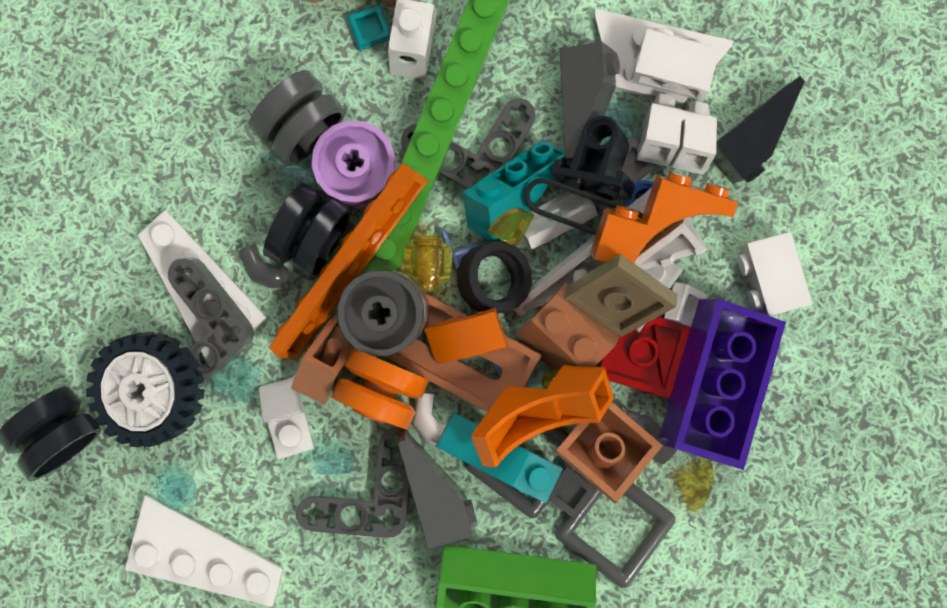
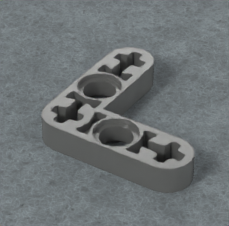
[401,98,535,190]
[168,257,254,389]
[296,427,410,538]

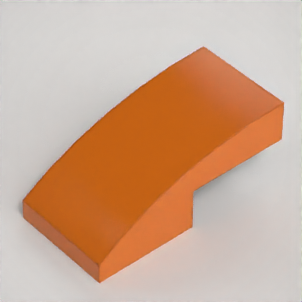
[424,308,508,363]

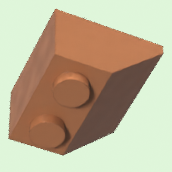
[515,282,620,375]
[555,402,663,504]

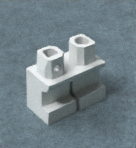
[636,93,717,175]

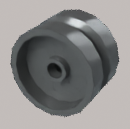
[248,70,346,166]
[338,269,429,356]

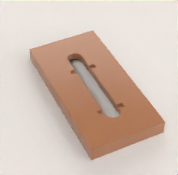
[384,292,543,412]

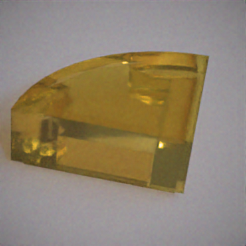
[487,208,534,247]
[676,461,714,512]

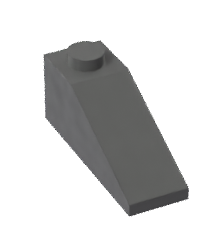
[560,41,620,162]
[397,429,477,549]

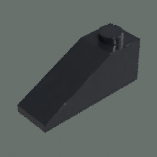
[713,76,805,184]

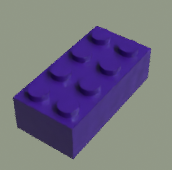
[658,298,786,470]

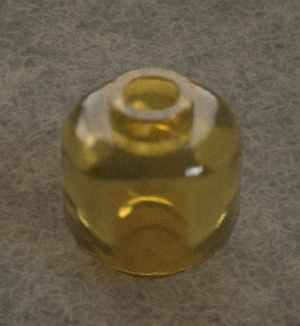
[404,235,452,291]

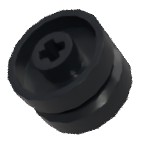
[263,183,351,281]
[0,386,102,481]

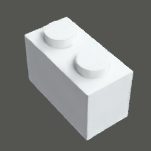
[630,28,720,101]
[737,232,813,316]

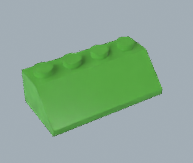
[436,545,596,608]

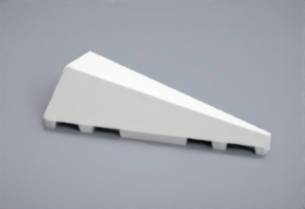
[514,188,707,316]

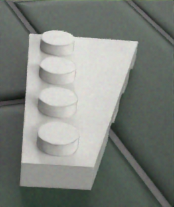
[138,210,267,367]
[125,494,283,607]

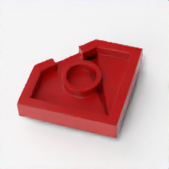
[599,317,691,399]

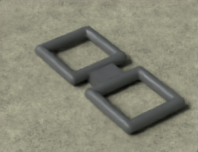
[465,427,676,588]

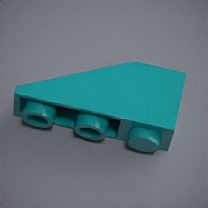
[462,139,567,242]

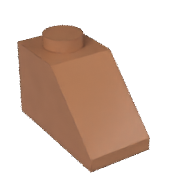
[291,314,356,405]

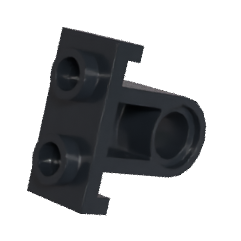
[551,116,635,200]

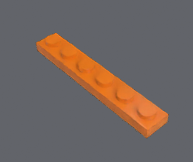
[269,163,429,361]

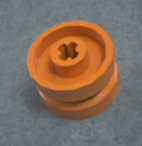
[331,348,429,430]

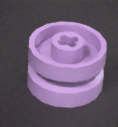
[312,120,398,210]

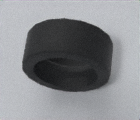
[457,241,532,314]

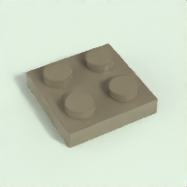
[564,254,677,337]

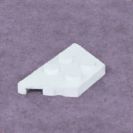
[594,9,733,105]

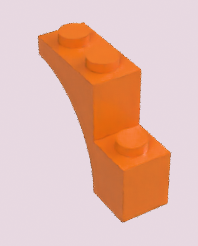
[590,171,739,263]
[471,365,614,468]

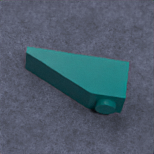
[436,412,563,503]

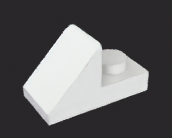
[259,377,316,459]

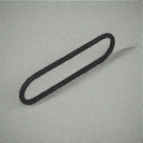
[524,178,643,235]

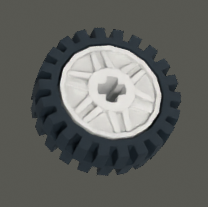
[86,332,205,448]

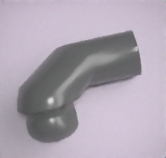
[239,244,290,289]

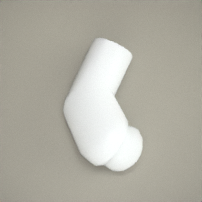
[412,393,446,445]

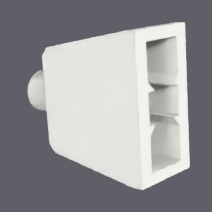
[388,0,437,80]

